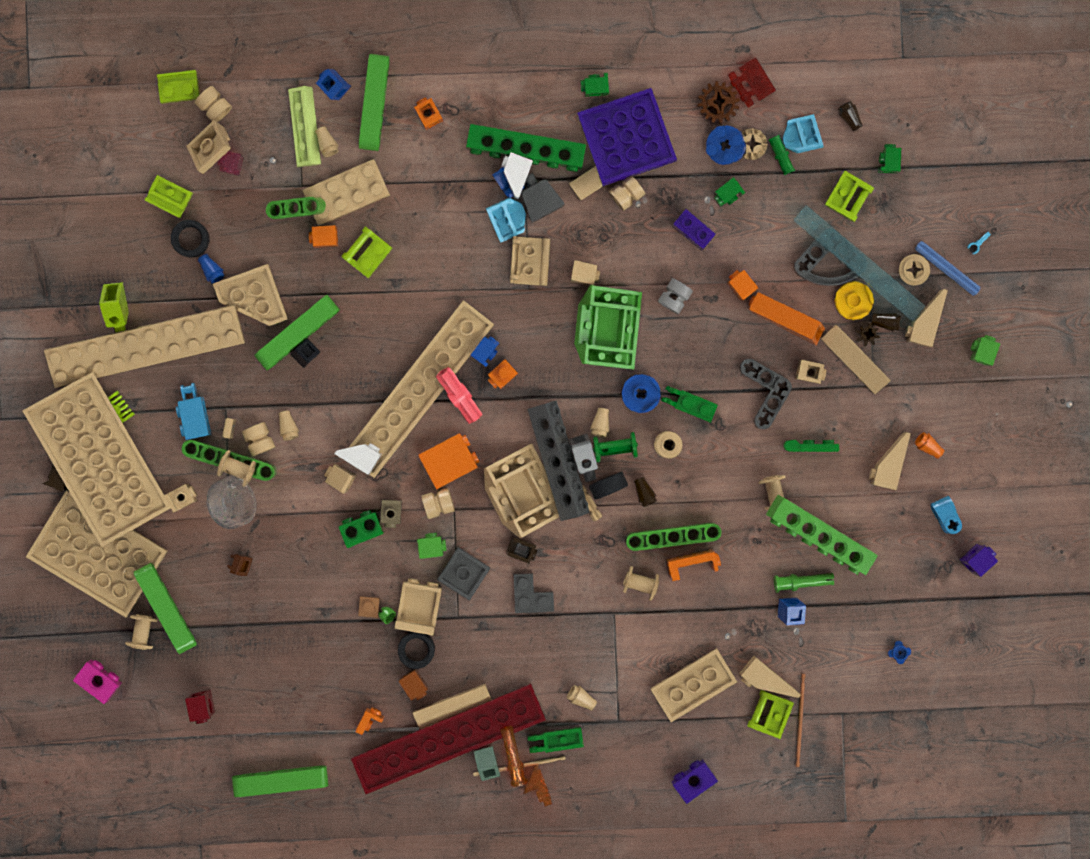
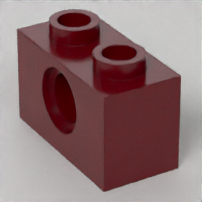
[185,690,215,724]

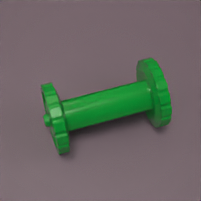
[593,432,638,463]

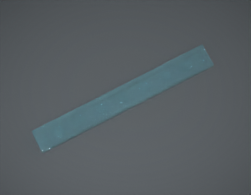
[793,205,925,321]

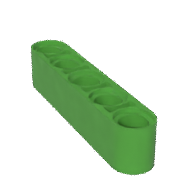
[359,54,390,151]
[254,295,340,371]
[181,440,277,481]
[625,523,722,551]
[133,563,197,655]
[232,765,329,797]

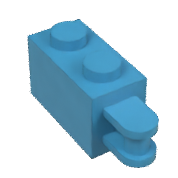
[176,383,212,440]

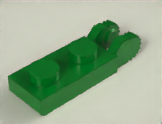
[661,386,718,423]
[783,440,839,452]
[527,727,584,753]

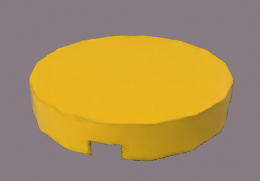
[834,281,874,320]

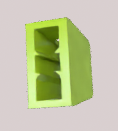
[99,282,129,332]

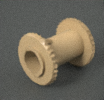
[654,431,683,459]
[217,450,256,487]
[758,475,791,510]
[623,566,659,600]
[125,614,158,650]

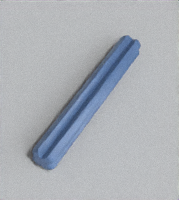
[915,241,980,296]

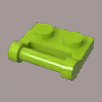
[824,171,874,222]
[341,226,393,279]
[747,690,794,739]

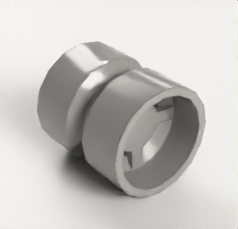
[658,278,693,315]

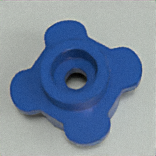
[888,641,911,664]

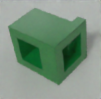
[580,73,609,97]
[878,144,902,174]
[713,177,746,207]

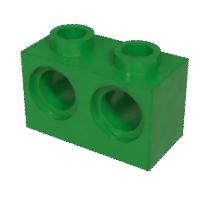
[338,510,385,548]

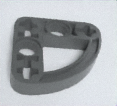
[793,229,867,286]

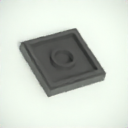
[437,547,491,601]

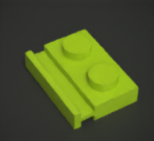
[157,70,200,104]
[145,175,193,219]

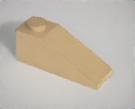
[905,289,948,347]
[869,432,911,490]
[739,656,801,698]

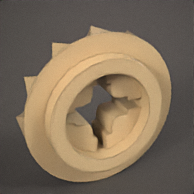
[742,128,768,160]
[898,254,930,286]

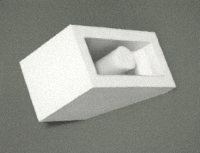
[501,152,533,199]
[335,443,382,475]

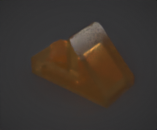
[523,765,552,807]

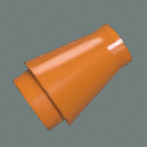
[915,432,945,459]

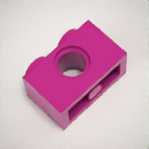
[73,660,122,704]

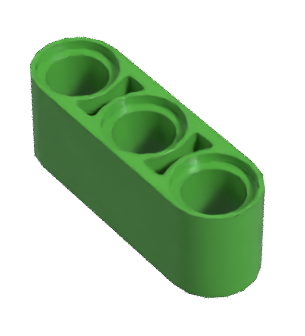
[266,197,326,219]

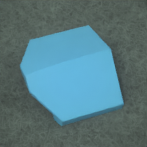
[783,114,823,153]
[486,197,526,243]

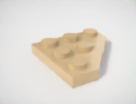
[213,264,289,326]

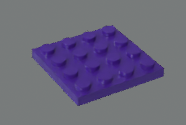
[577,88,677,186]

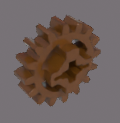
[697,81,740,124]

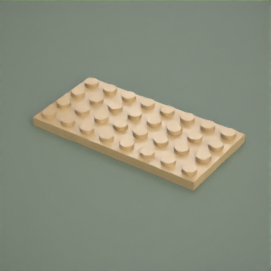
[23,372,171,547]

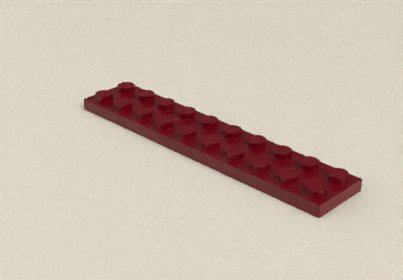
[351,683,546,794]

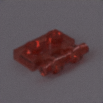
[728,57,776,108]

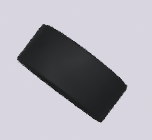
[170,220,210,258]
[589,472,628,500]
[398,632,435,669]

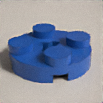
[706,125,746,165]
[621,374,661,413]

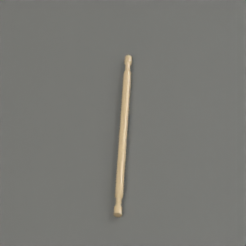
[473,756,566,776]

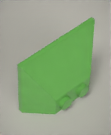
[574,285,642,370]

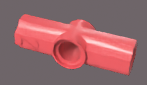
[435,367,483,424]

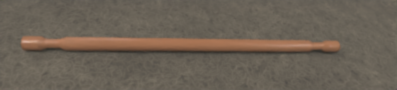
[796,674,806,767]

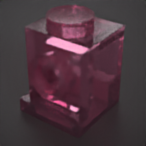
[218,151,244,176]

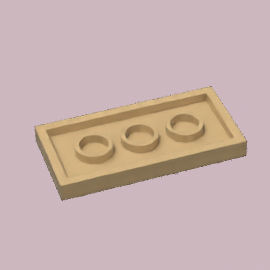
[303,159,390,226]
[650,648,737,722]

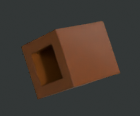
[398,669,428,701]

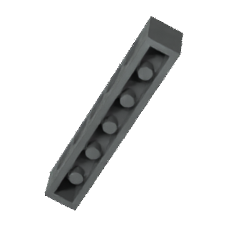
[527,400,590,521]

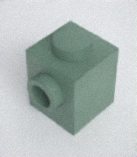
[474,746,501,781]

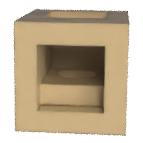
[795,360,826,384]
[164,484,197,513]

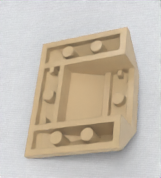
[484,444,559,538]

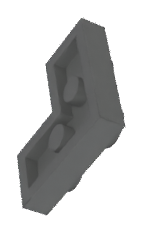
[514,573,554,613]

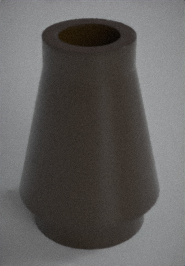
[838,101,863,131]
[872,313,901,332]
[634,477,657,507]

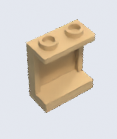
[394,578,442,635]

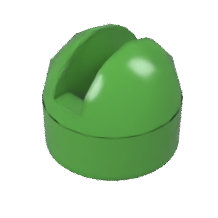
[379,607,396,624]

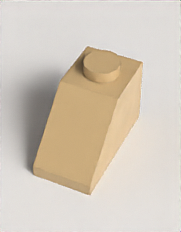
[571,260,600,285]
[324,464,356,494]

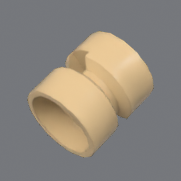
[195,86,232,122]
[609,176,645,211]
[242,422,275,457]
[422,487,455,519]

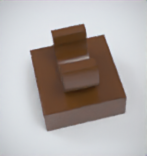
[227,554,253,577]

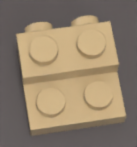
[187,120,231,174]

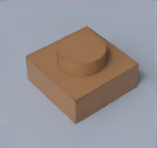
[358,596,380,618]

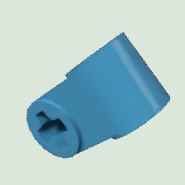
[930,496,962,534]

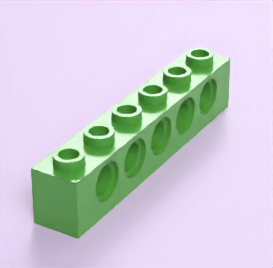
[766,495,878,575]

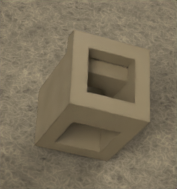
[380,499,402,528]

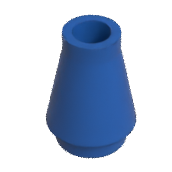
[198,254,224,284]

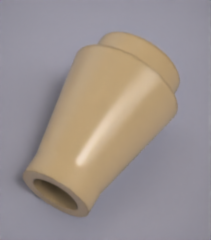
[315,126,339,157]
[590,408,609,438]
[278,411,299,441]
[567,685,597,711]

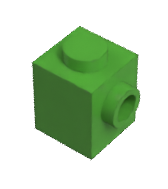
[970,335,1000,366]
[417,533,447,559]

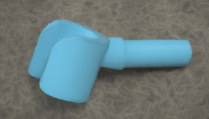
[967,232,991,254]

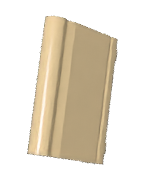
[510,236,550,286]

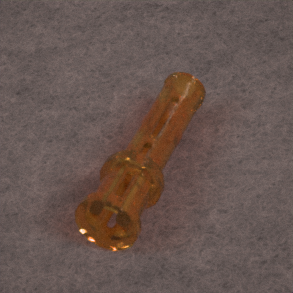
[501,727,528,787]

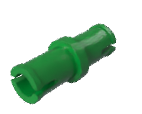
[768,135,795,175]

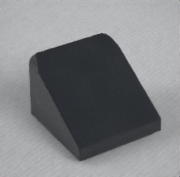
[291,338,320,368]

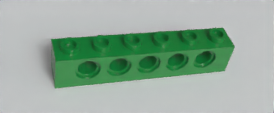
[466,124,586,172]

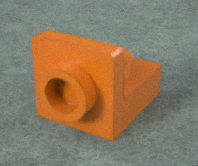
[488,359,518,389]
[355,707,384,735]

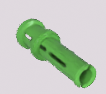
[774,573,834,593]

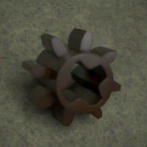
[855,322,880,347]

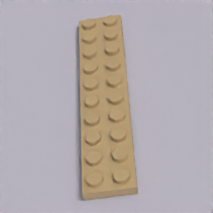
[349,300,494,478]
[44,305,245,388]

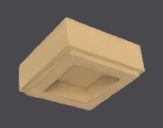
[222,418,236,439]

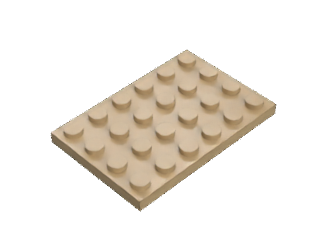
[26,490,168,618]

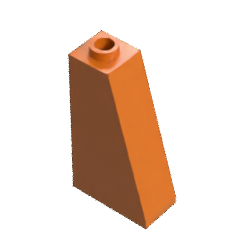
[749,292,825,346]

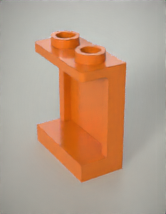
[418,433,480,490]
[666,549,721,581]

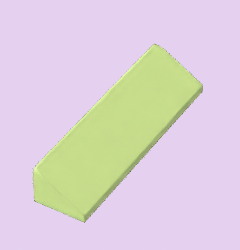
[288,86,321,167]

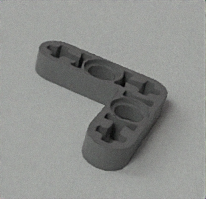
[740,359,792,429]

